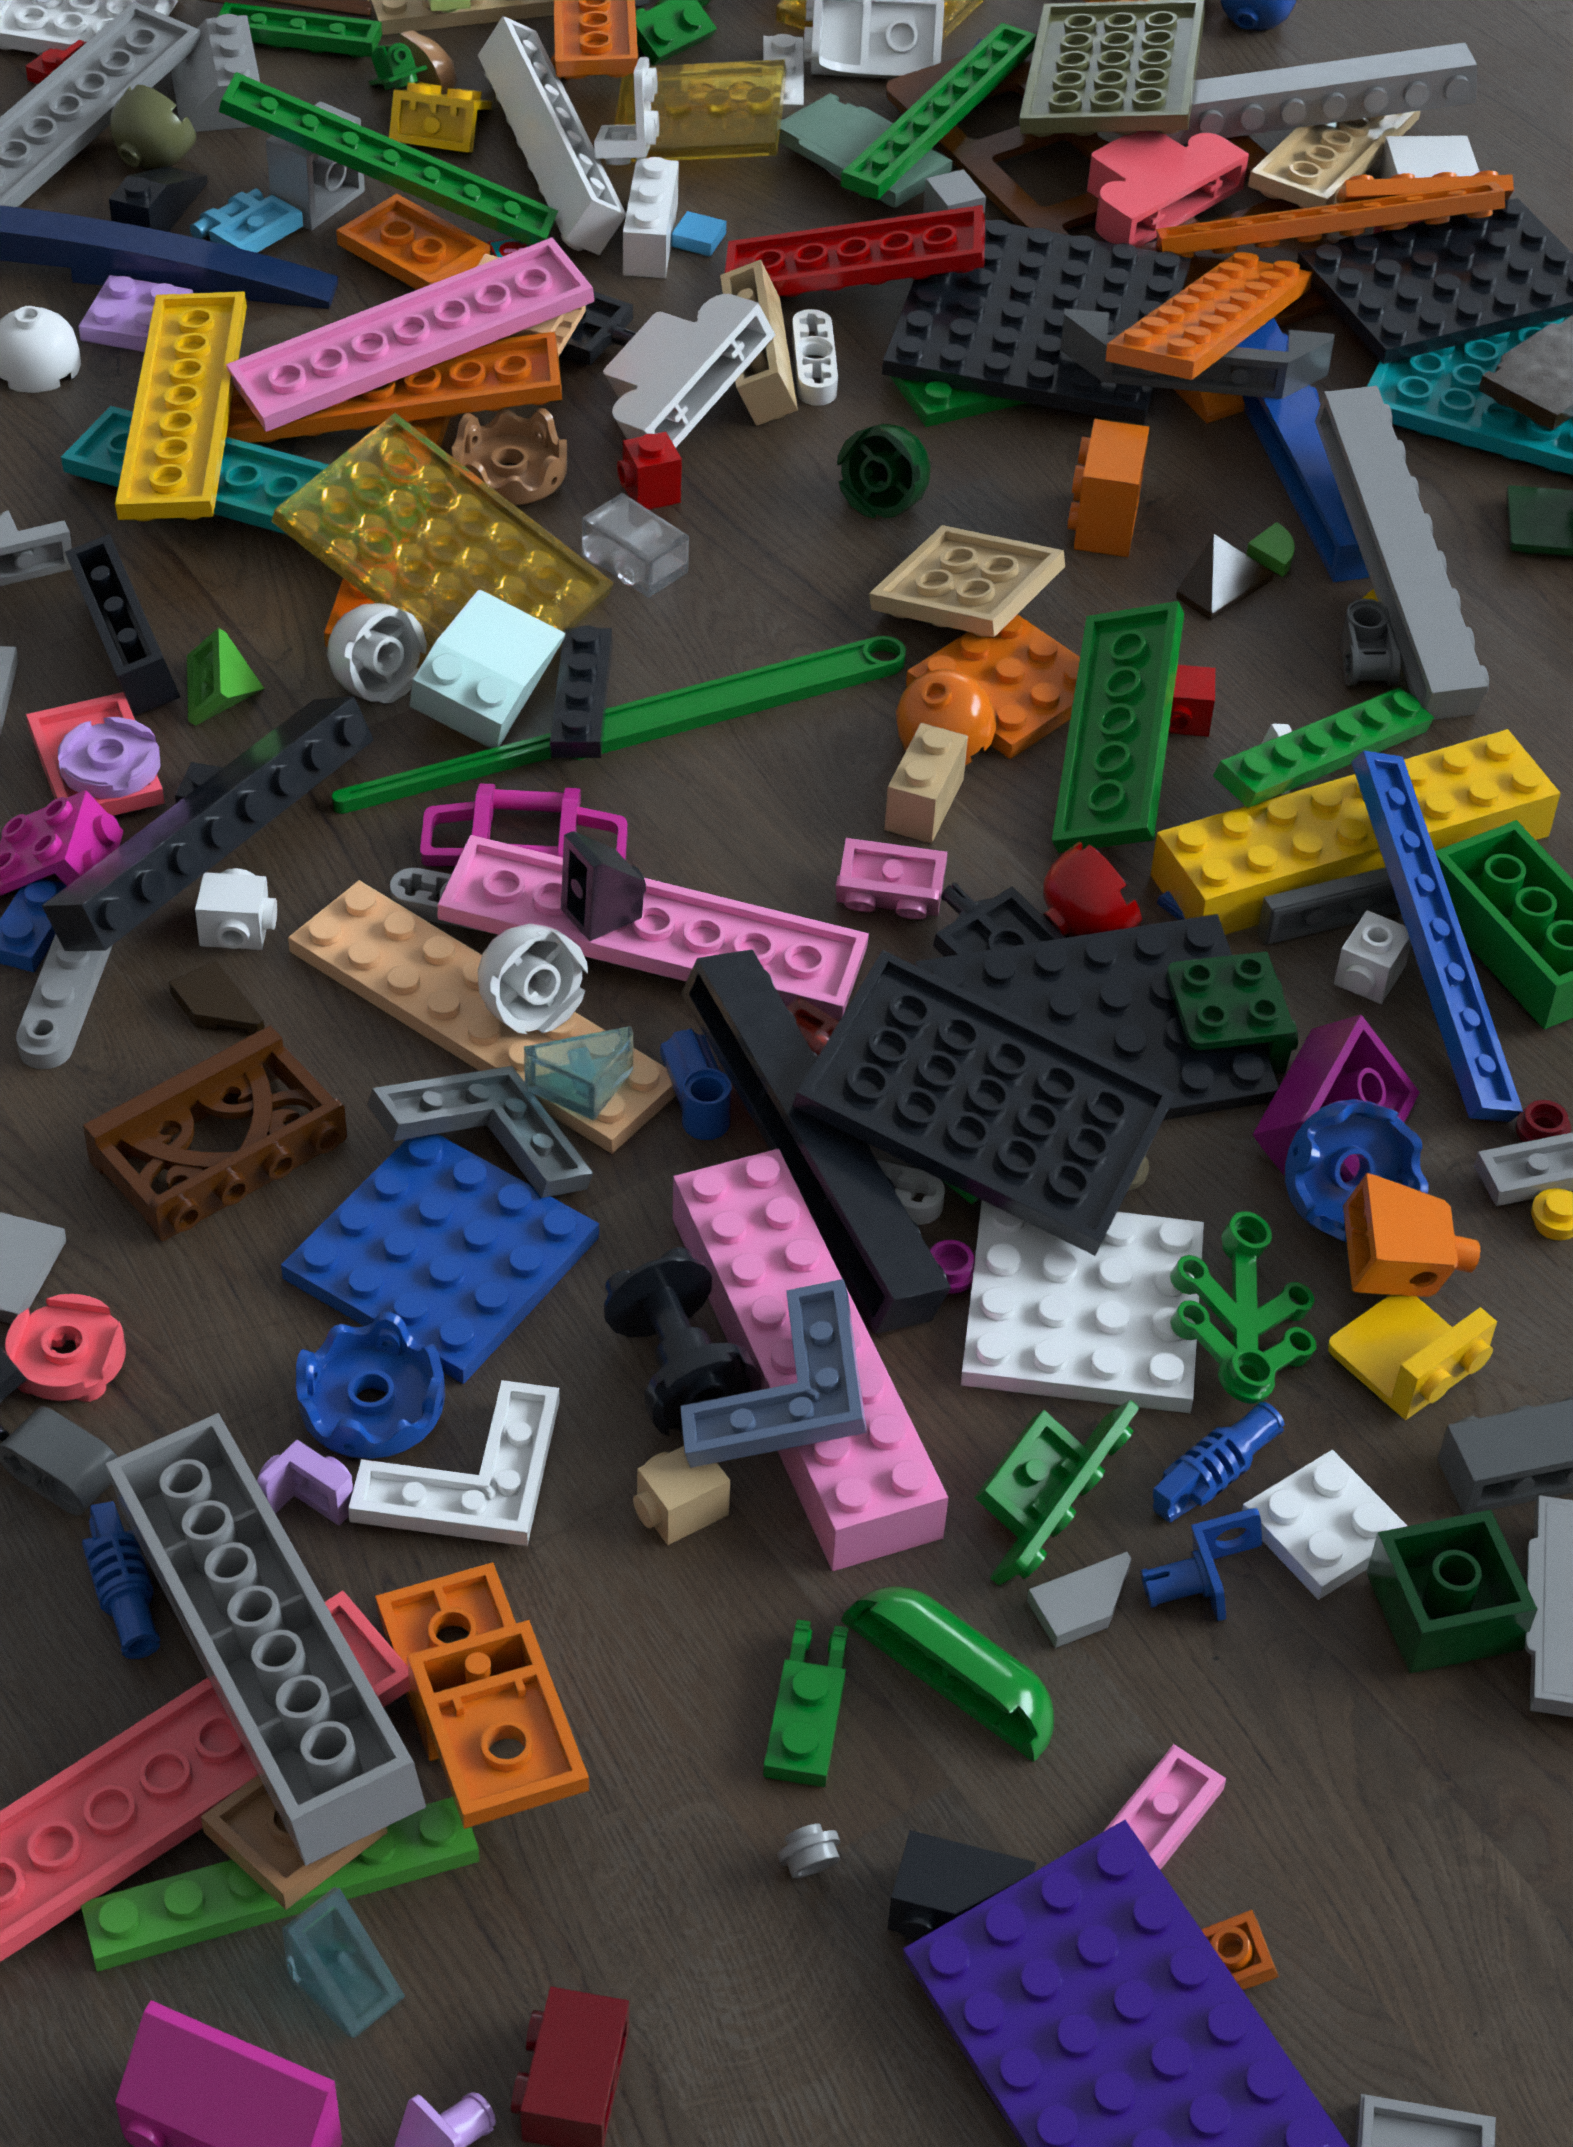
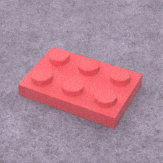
[26,692,165,816]

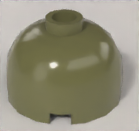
[110,84,196,169]

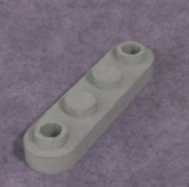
[16,934,113,1069]

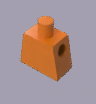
[1343,1173,1480,1297]

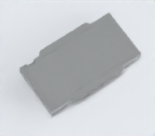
[1525,1495,1573,1717]

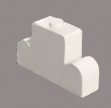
[603,294,775,448]

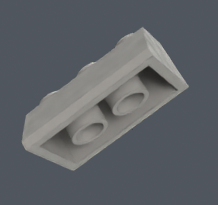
[171,14,260,132]

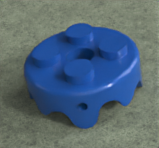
[1285,1099,1429,1242]
[296,1312,445,1459]

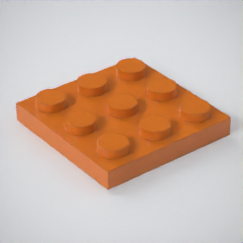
[906,614,1080,759]

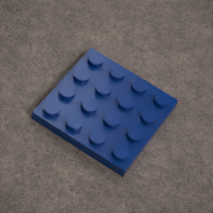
[281,1134,599,1384]

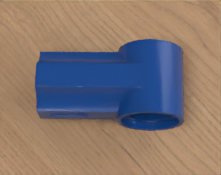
[660,1028,732,1140]

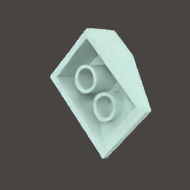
[409,589,565,748]

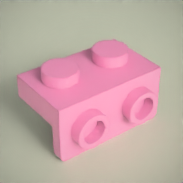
[836,838,947,919]

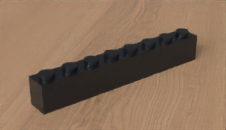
[42,696,374,951]
[681,949,951,1334]

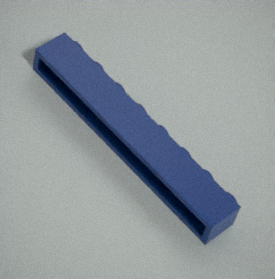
[1236,317,1370,582]

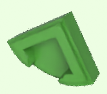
[1246,522,1295,577]

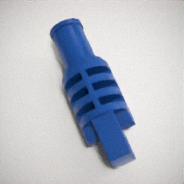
[1153,1402,1284,1523]
[82,1501,161,1659]

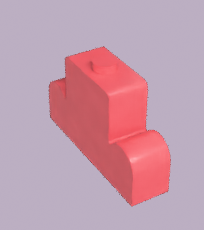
[1087,131,1249,248]

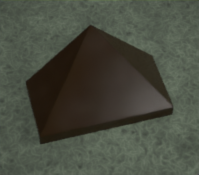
[1176,534,1274,621]

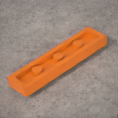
[1336,170,1514,204]

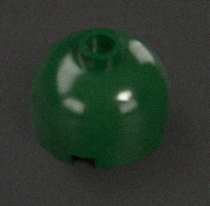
[837,424,931,518]

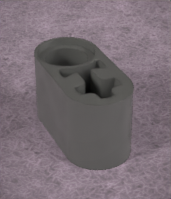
[0,1406,118,1516]

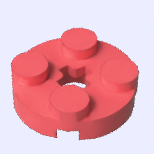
[5,1294,126,1402]

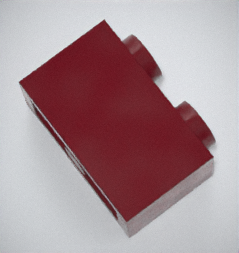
[511,1986,629,2147]

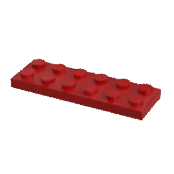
[725,205,985,297]

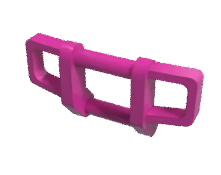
[420,783,628,866]

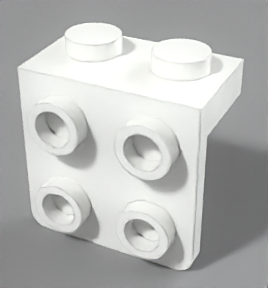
[594,57,659,165]

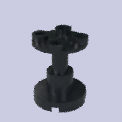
[604,1247,761,1438]

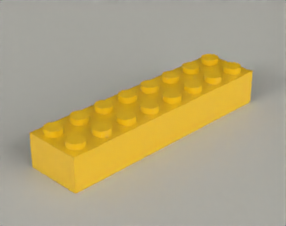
[1150,729,1561,935]

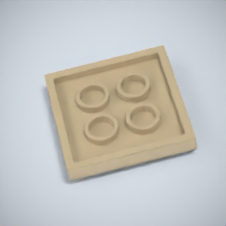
[869,525,1065,637]

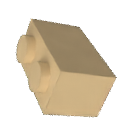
[884,723,968,844]

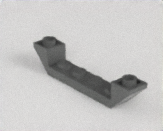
[1060,309,1334,399]

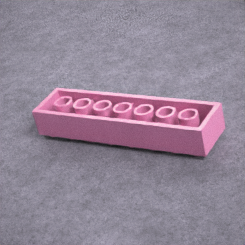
[672,1149,948,1572]

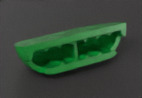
[841,1586,1054,1762]

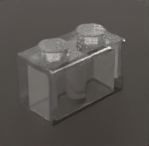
[582,493,689,598]

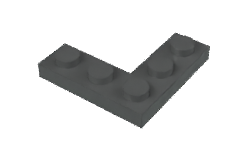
[367,1066,593,1198]

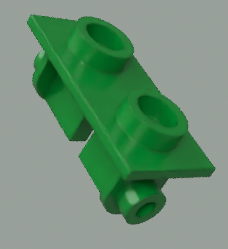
[368,43,428,90]

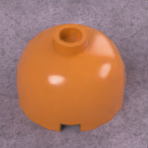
[896,669,997,766]

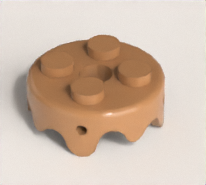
[451,408,567,506]

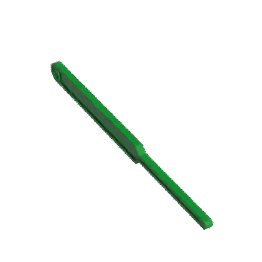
[332,636,906,814]

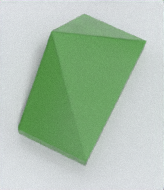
[187,627,264,726]

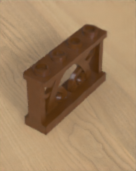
[83,1025,347,1241]

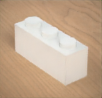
[623,157,679,279]

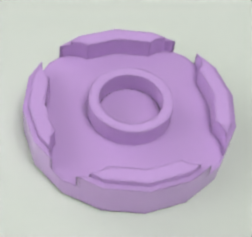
[58,717,161,799]

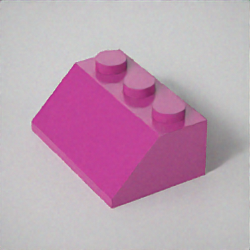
[115,2000,343,2147]

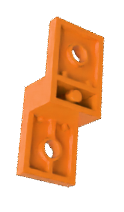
[375,1562,589,1829]

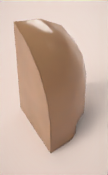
[400,30,457,94]

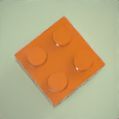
[1067,419,1149,557]

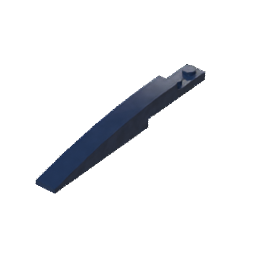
[0,205,338,309]

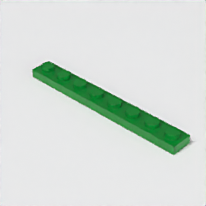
[841,22,1037,200]
[218,72,558,246]

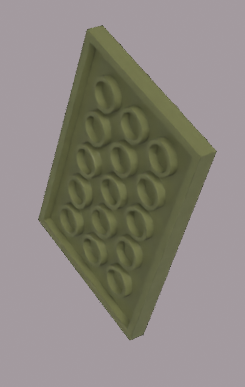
[1019,0,1205,137]

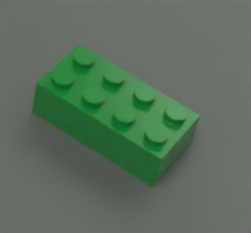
[1435,820,1573,1030]

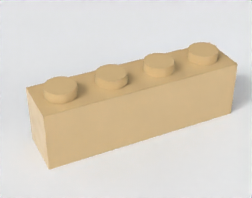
[720,259,798,426]

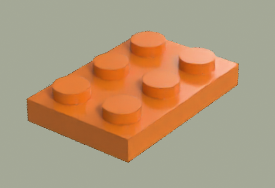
[336,193,490,290]

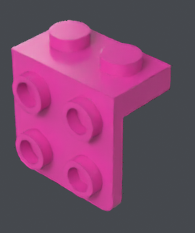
[0,790,124,896]

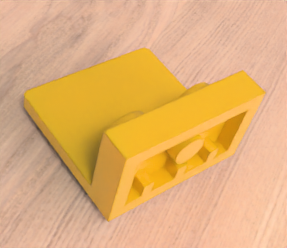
[389,82,492,153]

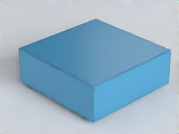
[671,211,727,257]

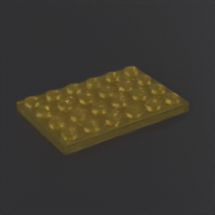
[271,413,614,647]

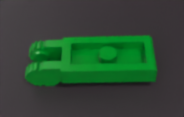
[763,1619,849,1787]

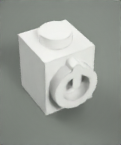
[195,868,277,950]

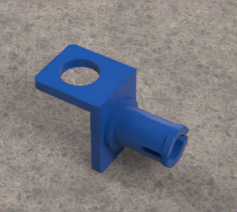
[1140,1508,1263,1621]

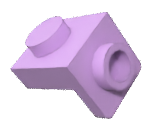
[257,1440,353,1526]

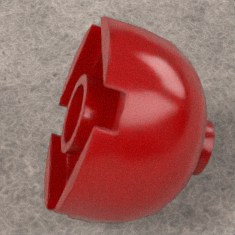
[1043,842,1142,937]

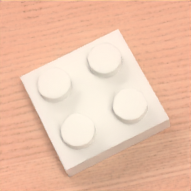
[1242,1449,1407,1600]

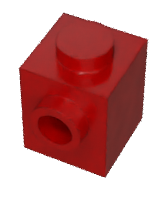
[617,432,682,512]
[1168,665,1215,737]

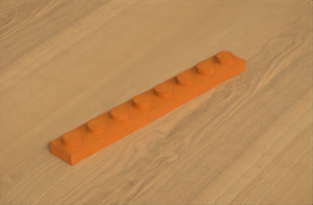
[1156,182,1505,258]

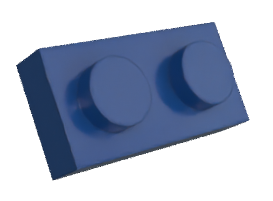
[0,878,67,972]

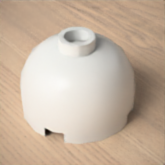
[0,306,81,393]
[327,603,427,704]
[478,923,588,1034]

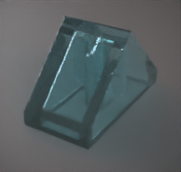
[524,1026,633,1120]
[282,1887,405,2038]

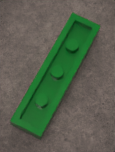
[218,2,382,58]

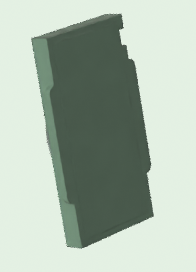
[774,93,952,208]

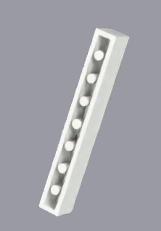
[478,16,626,255]

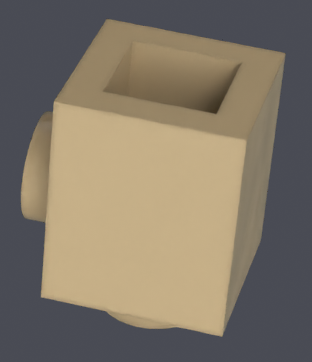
[633,1446,730,1545]

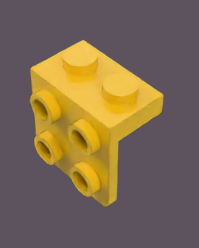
[1328,1295,1497,1421]

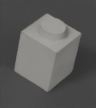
[923,169,986,213]

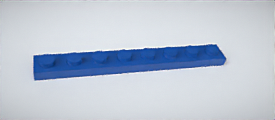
[1351,750,1523,1122]

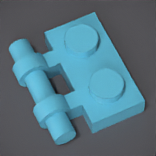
[190,189,303,253]

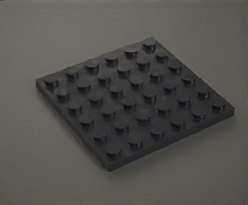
[882,220,1191,425]

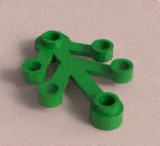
[1170,1211,1316,1404]

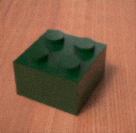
[1366,1509,1538,1673]

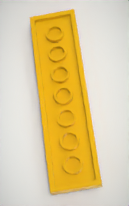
[115,292,247,521]

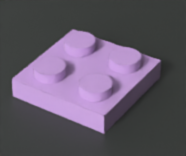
[79,275,193,352]

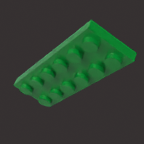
[1052,601,1184,853]

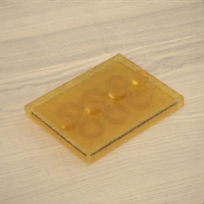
[614,59,787,162]

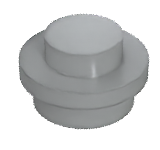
[777,1824,841,1878]

